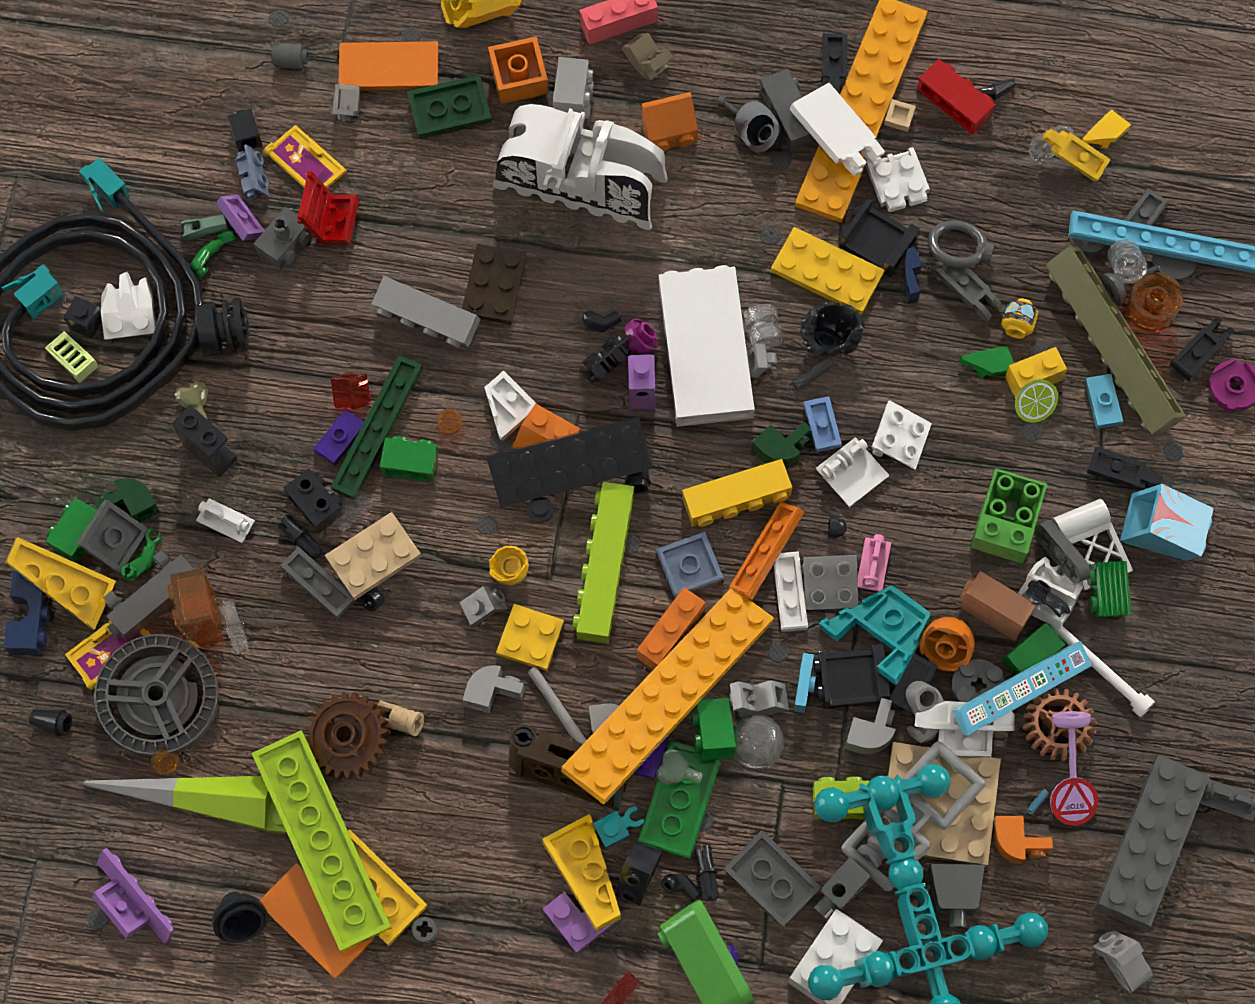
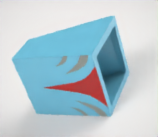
[1120,484,1214,561]

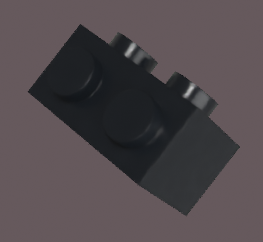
[283,469,343,534]

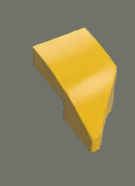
[1082,110,1131,149]

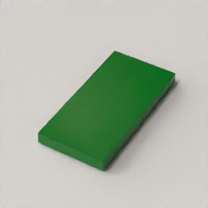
[638,740,722,860]

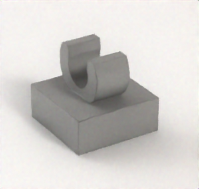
[747,343,777,378]

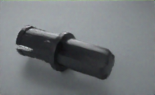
[278,515,323,560]
[694,845,719,901]

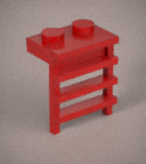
[297,171,360,245]

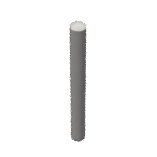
[528,667,587,744]

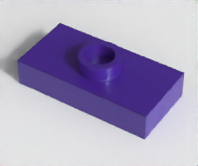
[313,409,364,466]

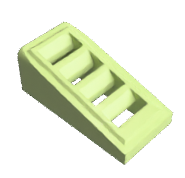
[45,331,99,383]

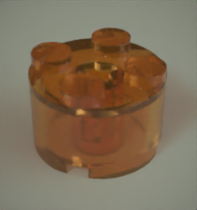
[1126,272,1183,333]

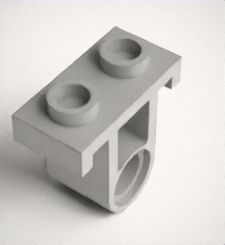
[906,681,953,743]
[1092,930,1153,993]

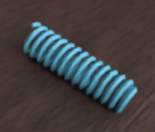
[1026,789,1049,814]

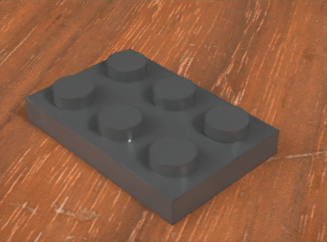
[723,830,821,928]

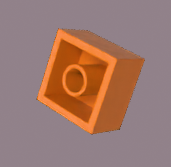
[488,37,549,104]

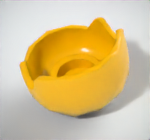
[489,546,529,586]

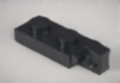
[822,33,847,93]
[1087,447,1163,490]

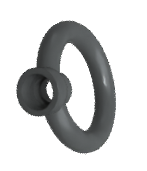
[928,220,995,268]

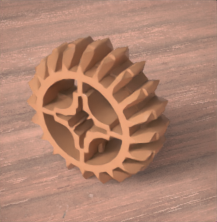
[1022,688,1097,761]

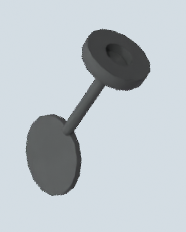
[1099,254,1197,307]

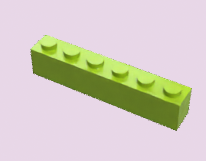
[572,482,634,644]

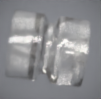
[1108,239,1147,283]
[744,304,784,350]

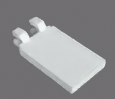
[790,83,885,176]

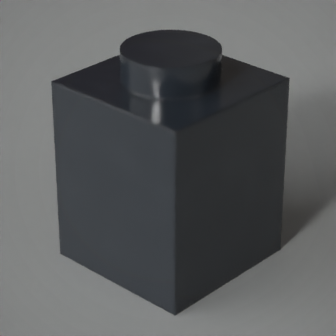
[227,109,263,152]
[63,296,102,339]

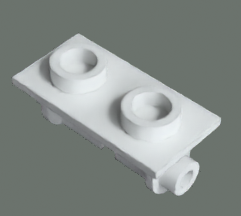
[196,498,255,543]

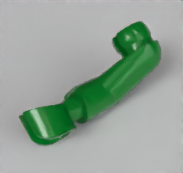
[190,231,237,278]
[121,528,163,581]

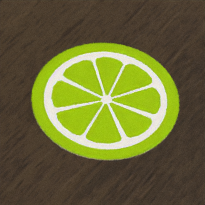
[1015,379,1058,423]

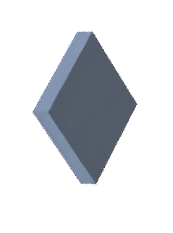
[656,532,724,599]

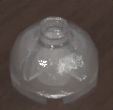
[734,714,784,770]

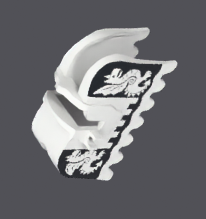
[493,104,668,230]

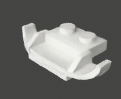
[915,701,1015,757]

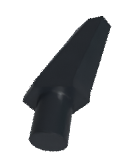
[980,78,1015,100]

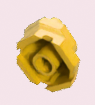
[441,0,524,28]

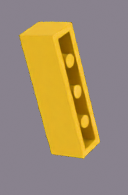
[682,459,792,527]

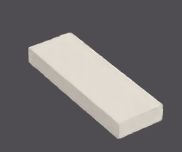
[773,551,808,632]

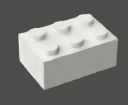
[788,909,883,1004]

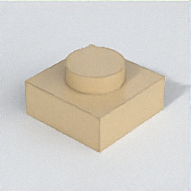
[884,99,916,132]

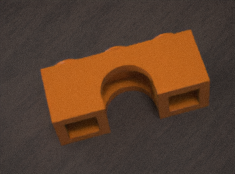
[637,587,706,670]

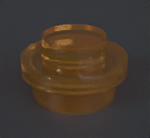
[437,409,463,434]
[151,748,178,775]

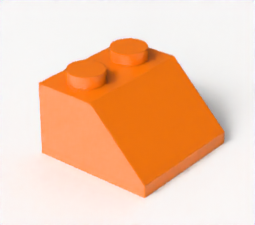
[642,92,698,152]
[512,403,580,449]

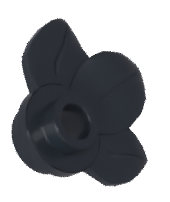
[1026,580,1071,617]

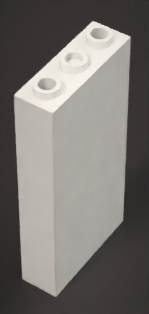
[659,265,754,427]

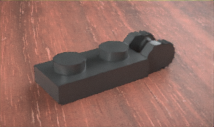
[936,256,1003,321]

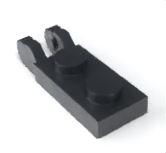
[1169,316,1235,381]

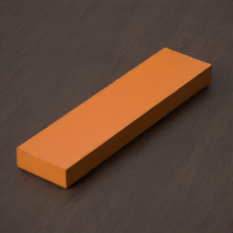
[728,502,804,600]

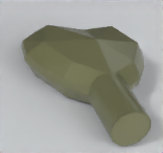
[174,381,208,420]

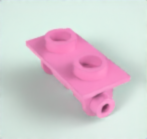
[857,534,891,592]

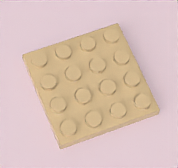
[882,742,1001,867]

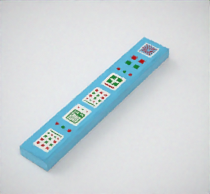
[953,641,1092,735]

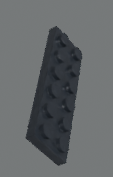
[486,417,653,507]

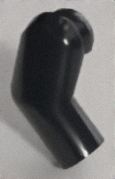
[582,311,622,332]
[661,874,702,902]

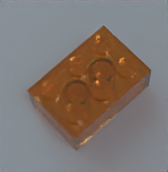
[167,568,224,647]

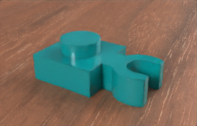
[593,806,644,849]

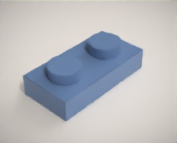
[803,396,842,453]

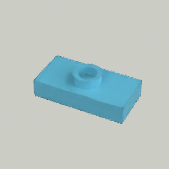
[1085,374,1123,429]
[794,653,816,713]

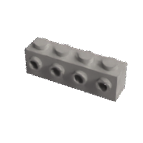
[372,276,481,348]

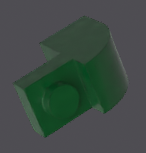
[751,422,811,468]
[94,478,160,523]

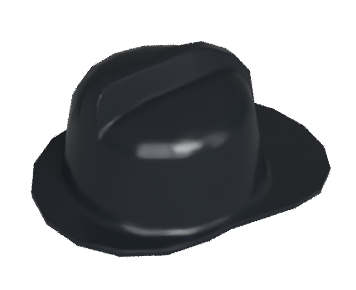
[735,101,783,153]

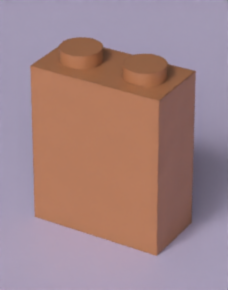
[960,571,1036,641]

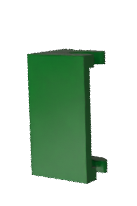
[1000,622,1065,675]

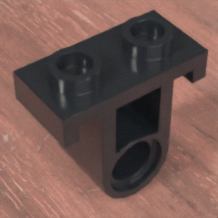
[615,841,663,906]

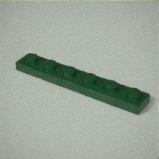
[331,355,423,500]

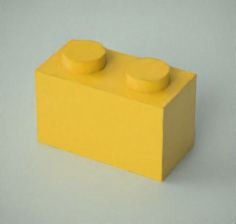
[1005,347,1067,398]

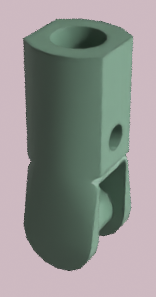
[180,214,228,241]

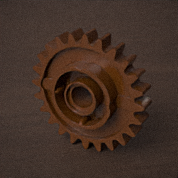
[304,692,391,780]

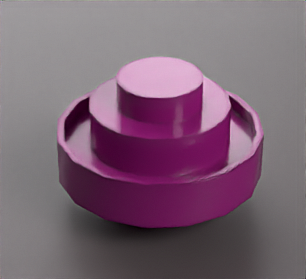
[625,318,658,355]

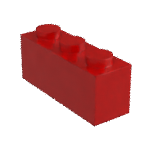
[917,59,995,135]

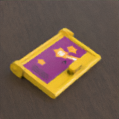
[263,125,347,188]
[65,622,151,691]

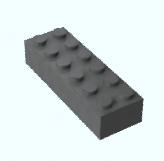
[1094,754,1210,932]

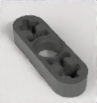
[1034,520,1091,584]

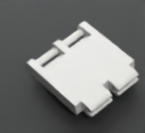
[865,147,930,212]

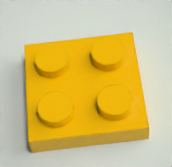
[496,604,564,671]

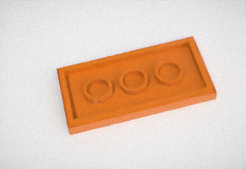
[339,41,439,91]
[260,863,375,980]

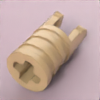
[378,700,424,736]

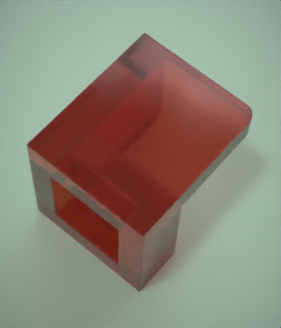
[331,372,371,410]

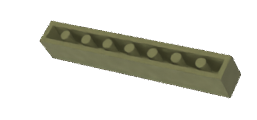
[1046,246,1186,435]

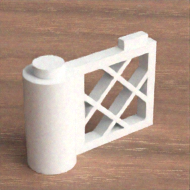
[1051,499,1133,591]

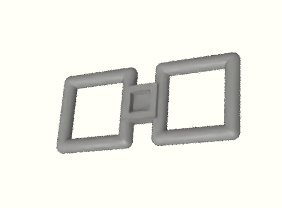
[841,741,986,891]

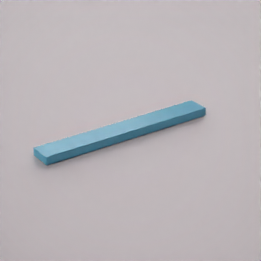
[1068,210,1255,274]

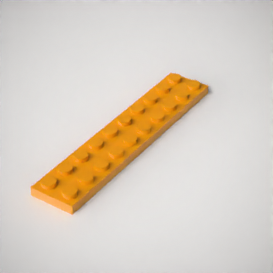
[795,0,928,223]
[561,588,774,804]

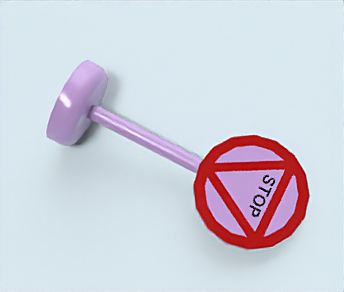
[1050,711,1099,826]

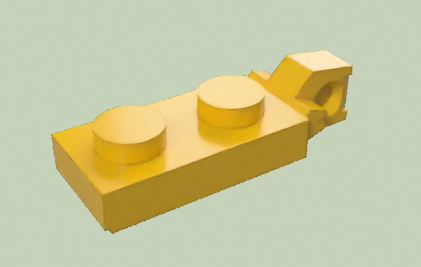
[1041,129,1110,182]

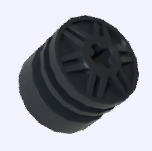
[195,298,250,357]

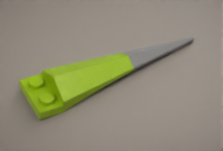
[83,776,287,834]

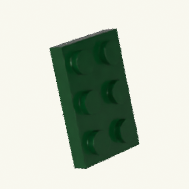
[407,75,492,139]

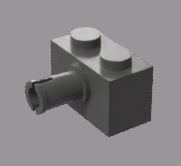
[253,207,311,271]

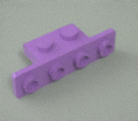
[92,848,174,944]

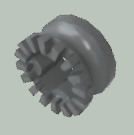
[412,917,438,944]

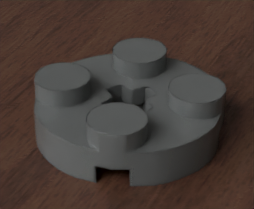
[951,659,1005,702]

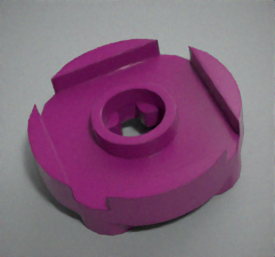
[1208,360,1255,413]

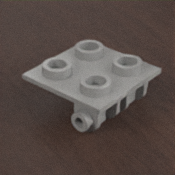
[803,555,858,610]

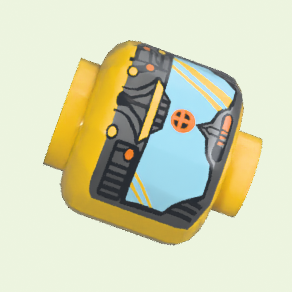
[1001,298,1038,339]

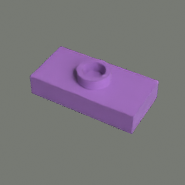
[216,195,265,241]

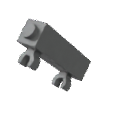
[103,550,201,643]

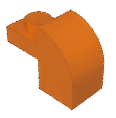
[993,816,1053,865]

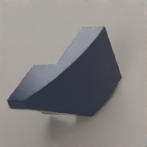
[903,247,922,304]

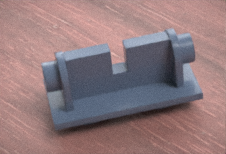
[236,145,269,200]

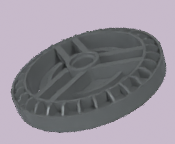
[94,634,220,757]

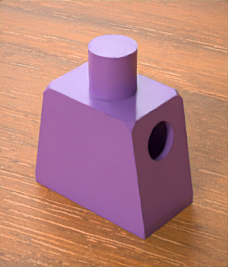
[628,355,655,411]

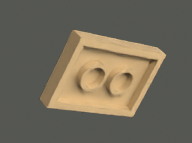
[325,512,422,600]

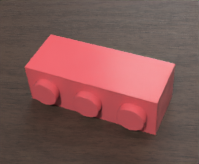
[580,0,658,45]

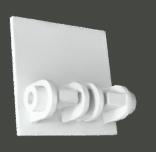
[872,400,932,470]
[816,437,889,507]

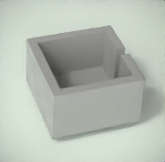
[553,57,594,128]

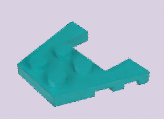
[819,585,932,685]

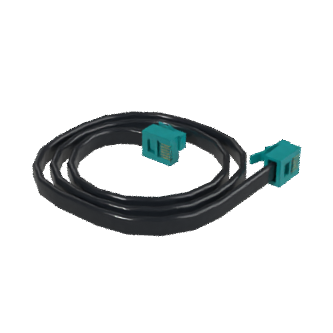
[0,157,203,431]

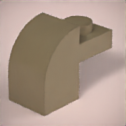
[621,33,673,80]

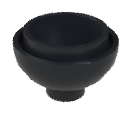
[212,891,268,943]

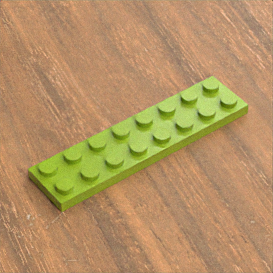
[252,730,392,953]

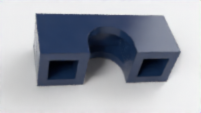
[4,571,50,656]

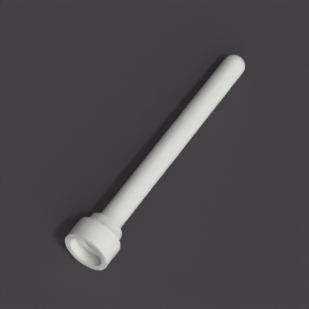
[1050,625,1155,718]

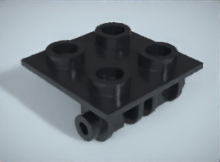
[579,334,631,383]

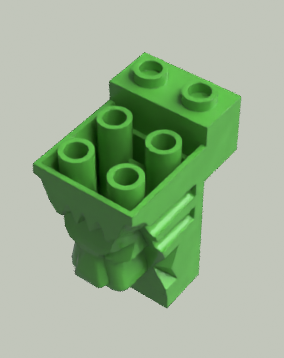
[971,468,1047,564]

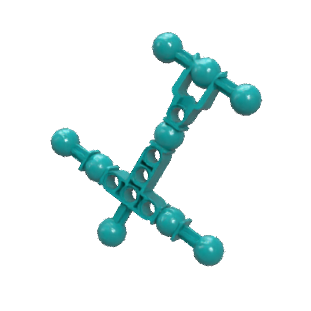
[808,764,1048,1004]

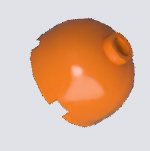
[919,617,975,671]

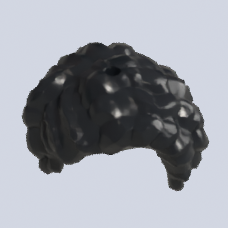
[800,301,865,356]

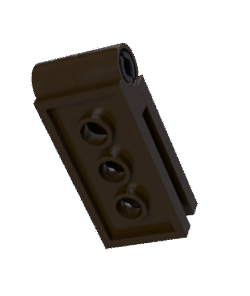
[508,725,629,811]

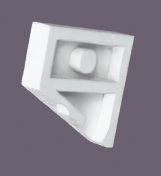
[485,371,535,441]

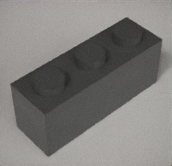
[759,69,817,152]

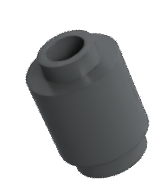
[271,43,309,69]

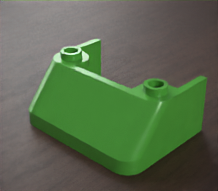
[657,900,754,1004]

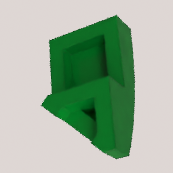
[959,346,1014,378]

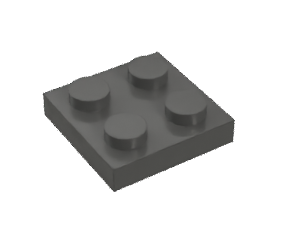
[76,500,148,573]

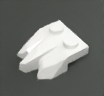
[101,271,156,339]
[1018,557,1084,629]

